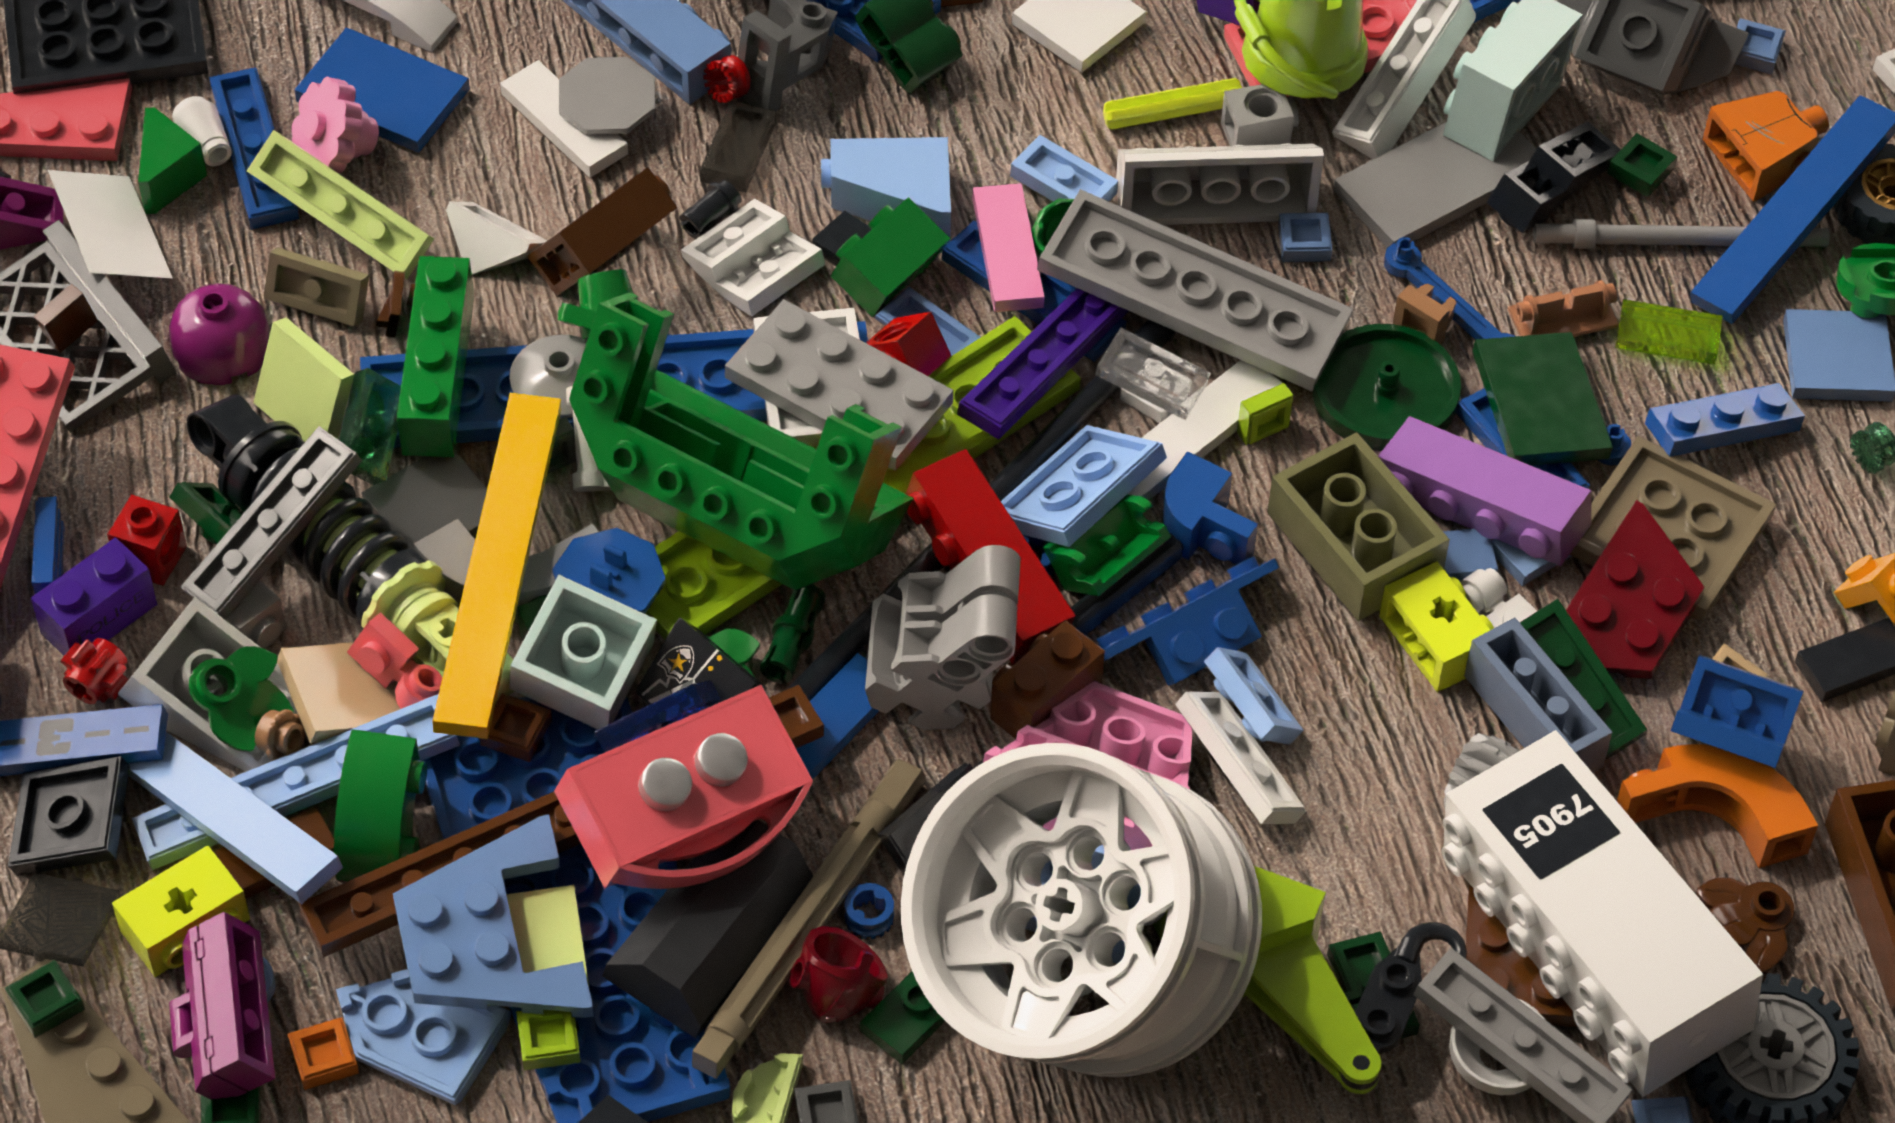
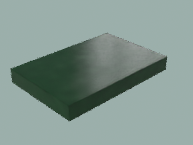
[1472,332,1613,466]

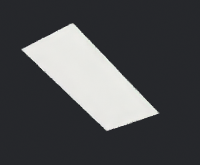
[48,170,173,279]

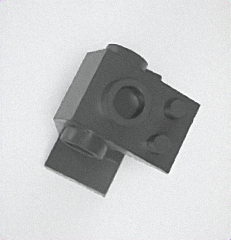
[738,0,837,116]

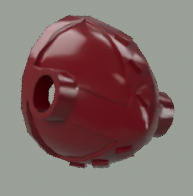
[790,926,888,1023]

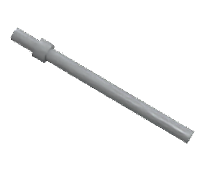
[1533,219,1830,249]

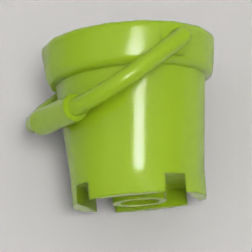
[1234,0,1368,99]

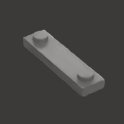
[1413,948,1634,1123]

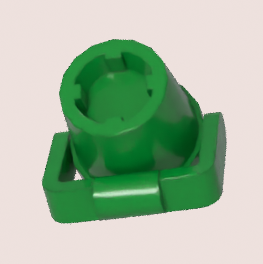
[557,269,634,340]

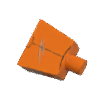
[1702,91,1829,202]

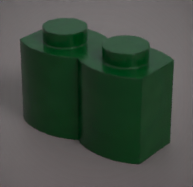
[855,0,963,94]

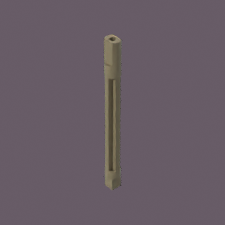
[692,759,926,1079]

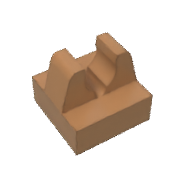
[1393,284,1456,345]

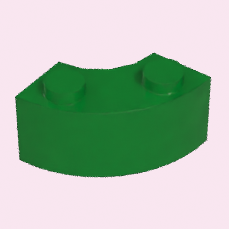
[334,729,427,882]

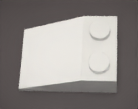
[118,597,298,772]

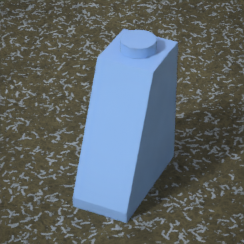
[821,137,951,244]

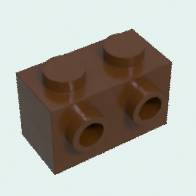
[990,620,1105,739]

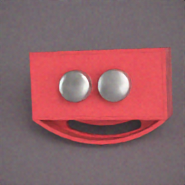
[554,685,813,889]

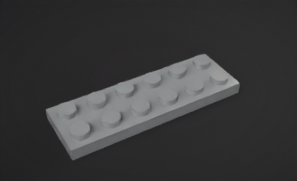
[1037,189,1353,391]

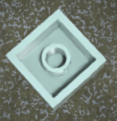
[509,575,657,733]

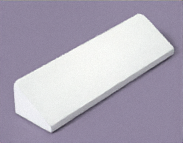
[1332,0,1476,159]

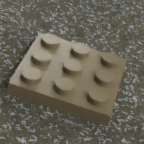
[1569,436,1776,622]

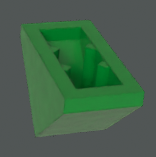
[138,107,207,214]

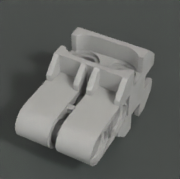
[865,545,1021,730]

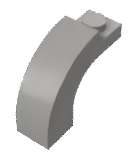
[413,519,599,623]

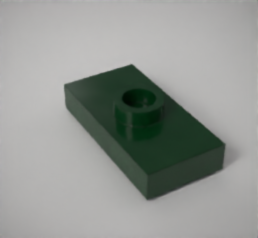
[169,482,244,545]
[860,971,945,1064]

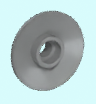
[510,335,587,419]

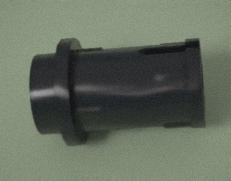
[679,180,742,239]

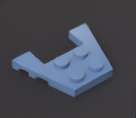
[393,814,594,1018]

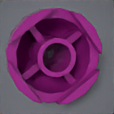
[169,283,271,385]

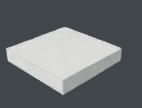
[1012,0,1146,73]

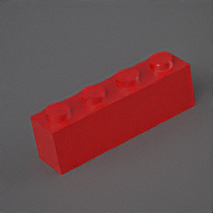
[906,449,1076,664]

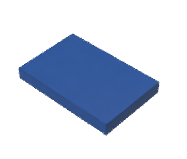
[294,27,470,153]

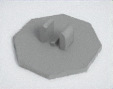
[559,57,655,135]

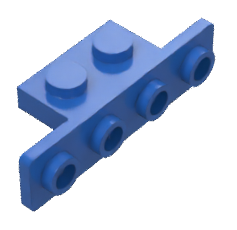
[1096,556,1280,686]

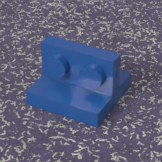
[1671,655,1804,768]

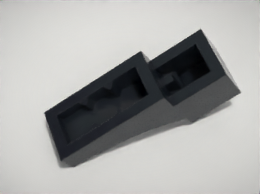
[1486,121,1621,233]

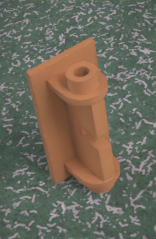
[1507,280,1619,337]

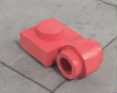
[347,612,442,709]

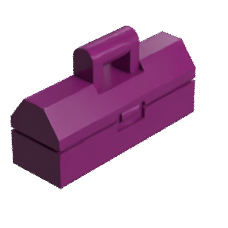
[169,912,275,1099]

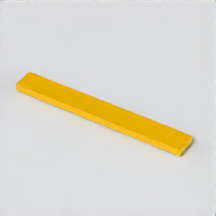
[432,393,561,739]

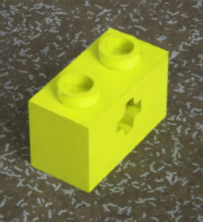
[1379,561,1494,692]
[112,845,250,977]

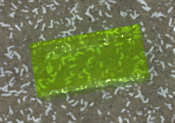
[1615,299,1723,365]

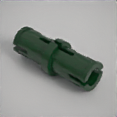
[760,584,826,684]

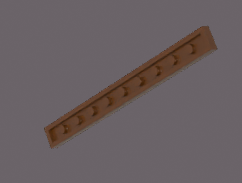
[298,685,824,958]

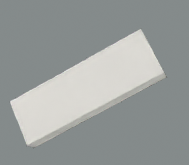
[500,60,628,178]
[1175,692,1306,824]

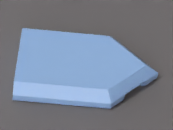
[336,969,511,1105]

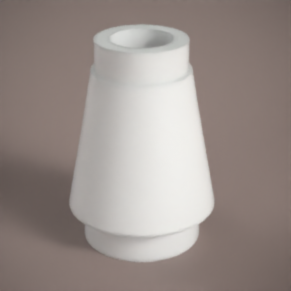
[172,96,232,166]

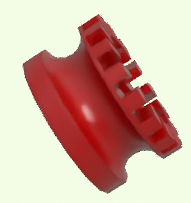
[703,55,751,103]

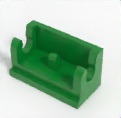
[1043,494,1171,596]

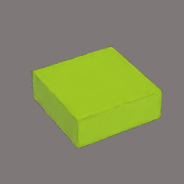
[1237,383,1293,445]
[516,1010,581,1071]

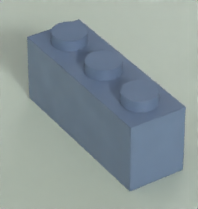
[1464,617,1613,773]

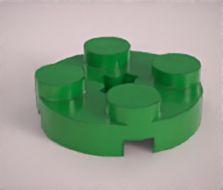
[1836,243,1895,318]

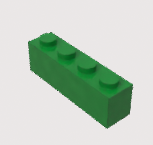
[397,256,474,457]

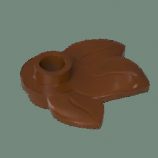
[1695,877,1794,974]

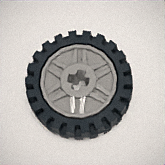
[1686,973,1860,1123]

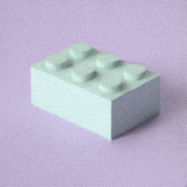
[1443,0,1583,161]

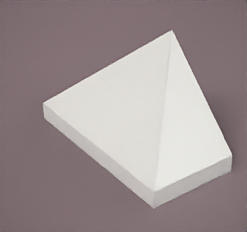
[446,201,547,275]

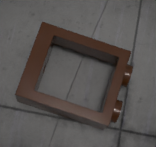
[527,167,678,296]

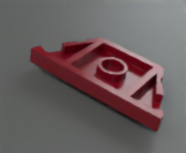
[1566,500,1705,679]

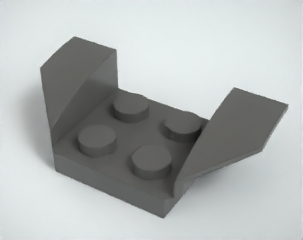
[1557,0,1749,96]

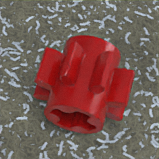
[60,638,129,704]

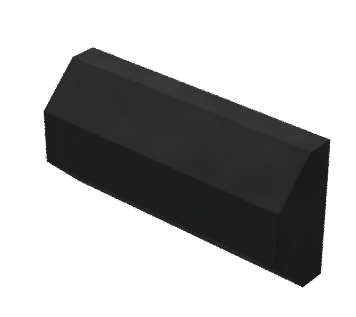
[602,820,813,1039]

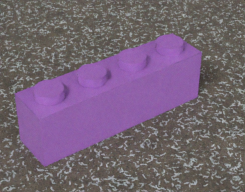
[1378,416,1591,566]

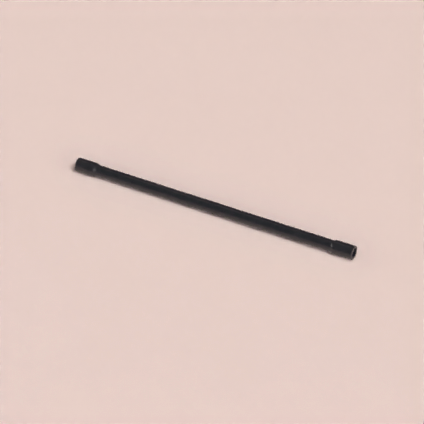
[786,319,1175,701]

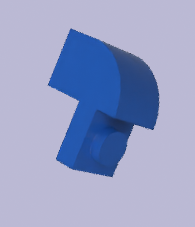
[1162,451,1258,565]

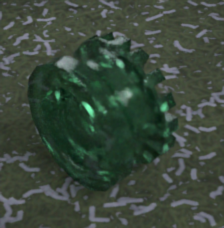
[1849,422,1895,474]

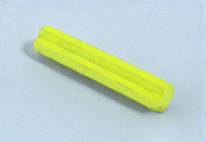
[1103,78,1242,130]

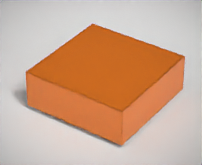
[287,1017,359,1090]

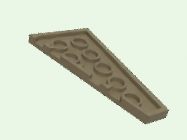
[1,957,191,1123]

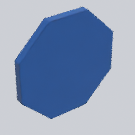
[552,528,666,614]

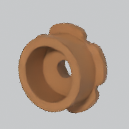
[255,709,305,761]

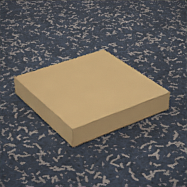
[277,642,400,744]

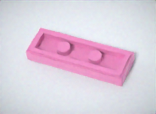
[972,183,1044,312]

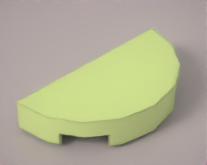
[732,1053,803,1123]

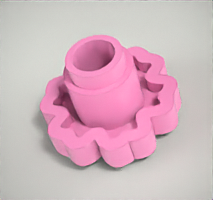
[292,77,379,174]

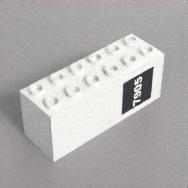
[1441,730,1763,1097]

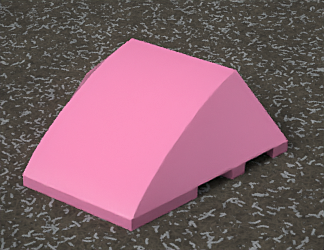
[983,681,1192,850]

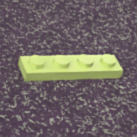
[247,130,435,280]

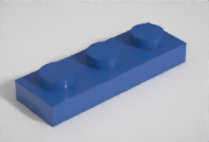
[1645,383,1805,457]

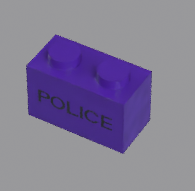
[31,537,158,656]

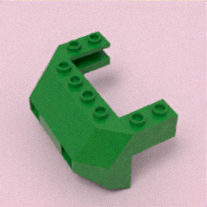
[569,292,914,590]

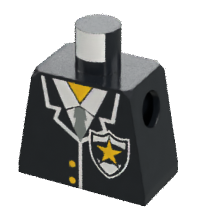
[636,617,768,737]

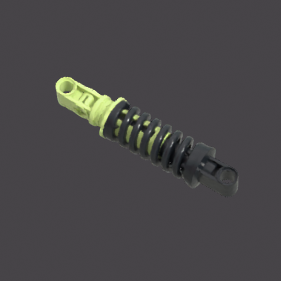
[187,394,515,702]

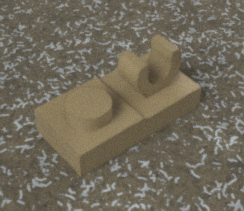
[264,247,369,326]

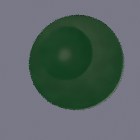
[1313,324,1461,451]

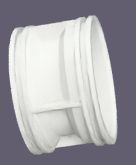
[901,743,1262,1078]

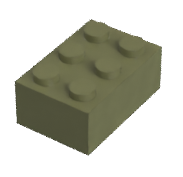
[1267,432,1450,621]

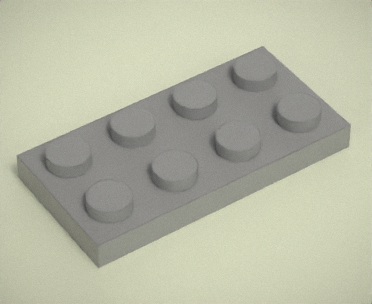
[725,299,954,471]

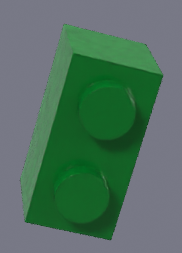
[830,197,951,318]

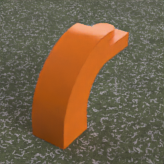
[1617,744,1818,868]

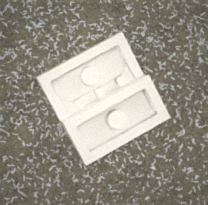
[681,199,825,317]

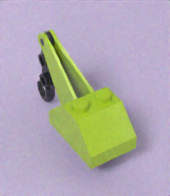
[1153,865,1467,1094]

